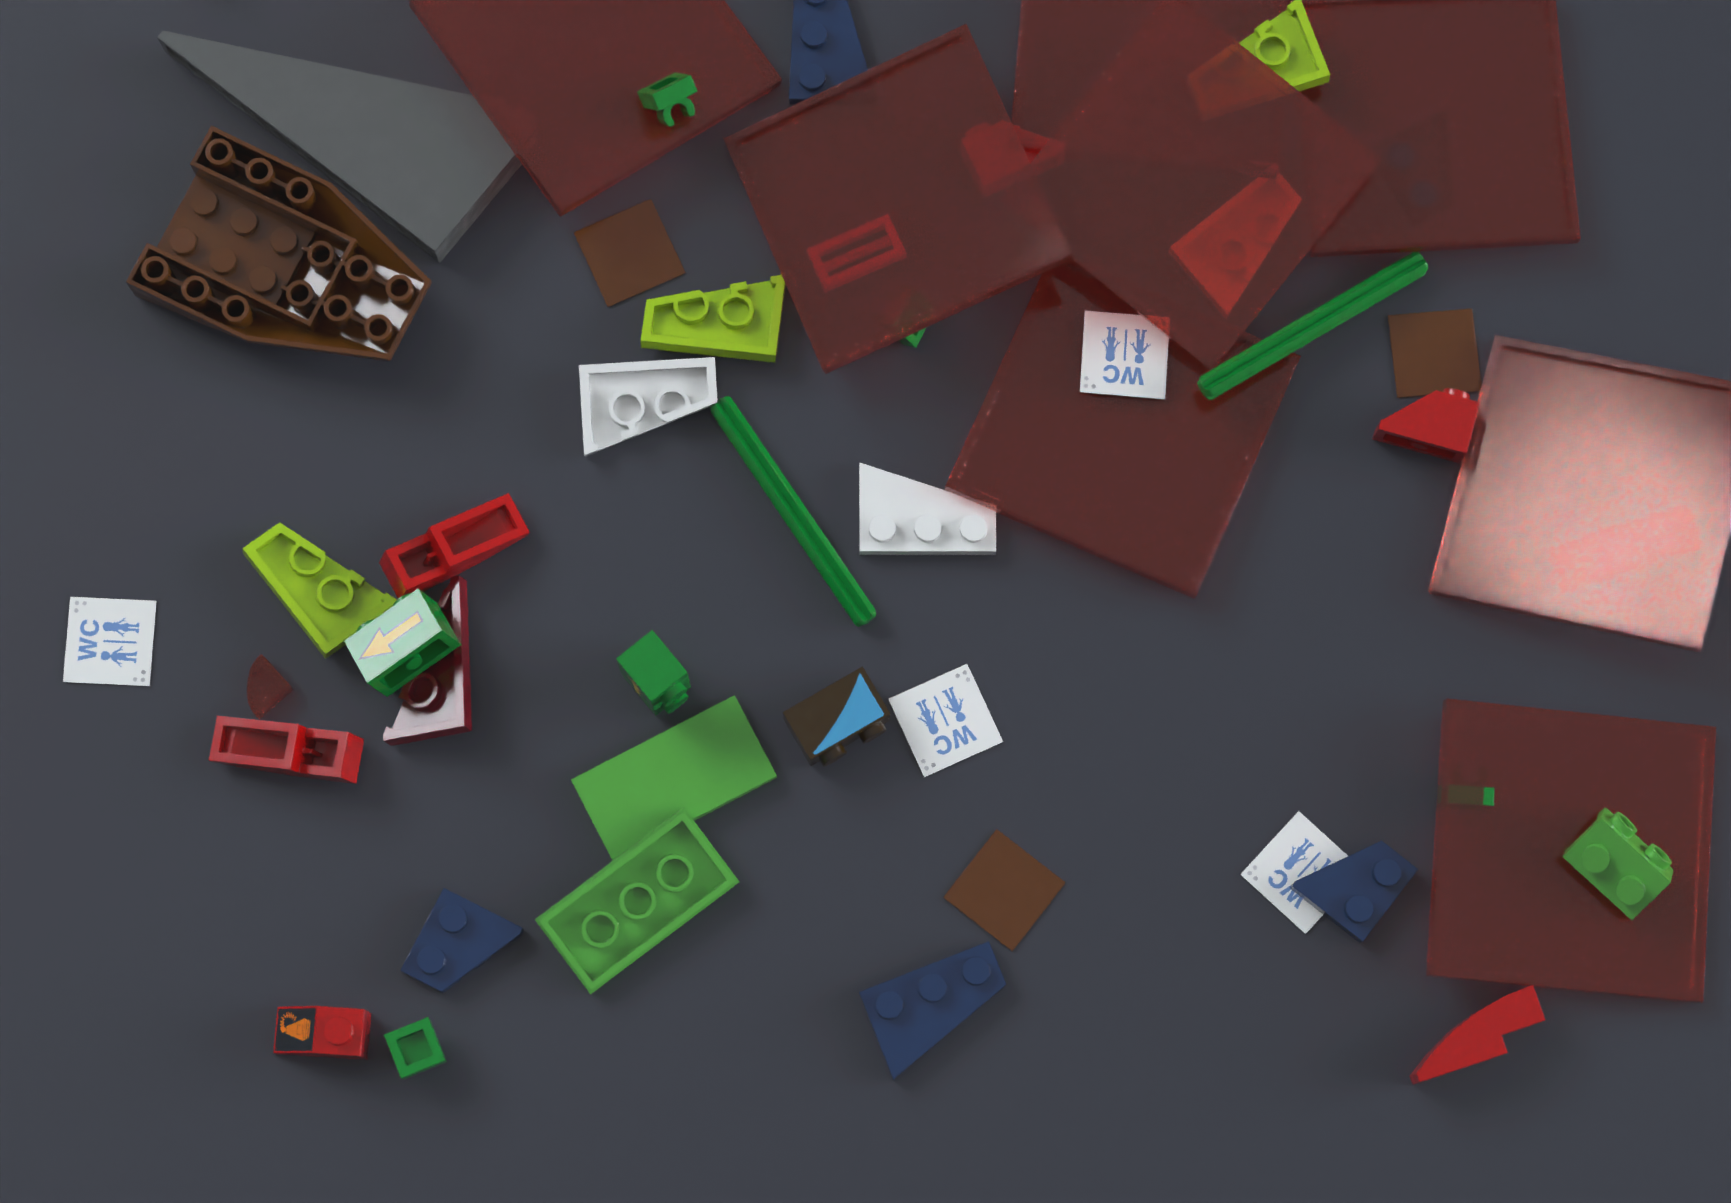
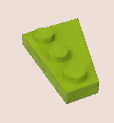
[1187,0,1330,122]
[641,274,786,363]
[243,522,397,659]

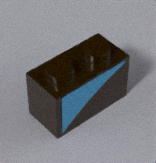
[783,666,891,767]

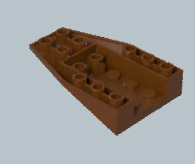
[126,125,432,362]

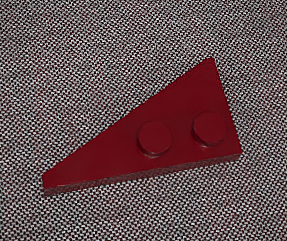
[383,575,472,746]

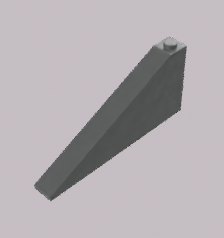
[157,31,541,263]

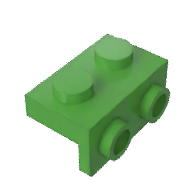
[1563,807,1673,920]

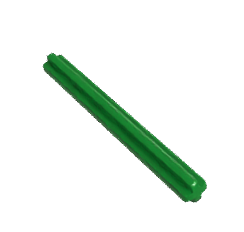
[1197,251,1428,400]
[710,396,876,627]

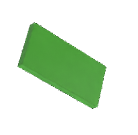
[571,695,777,861]
[535,807,739,994]

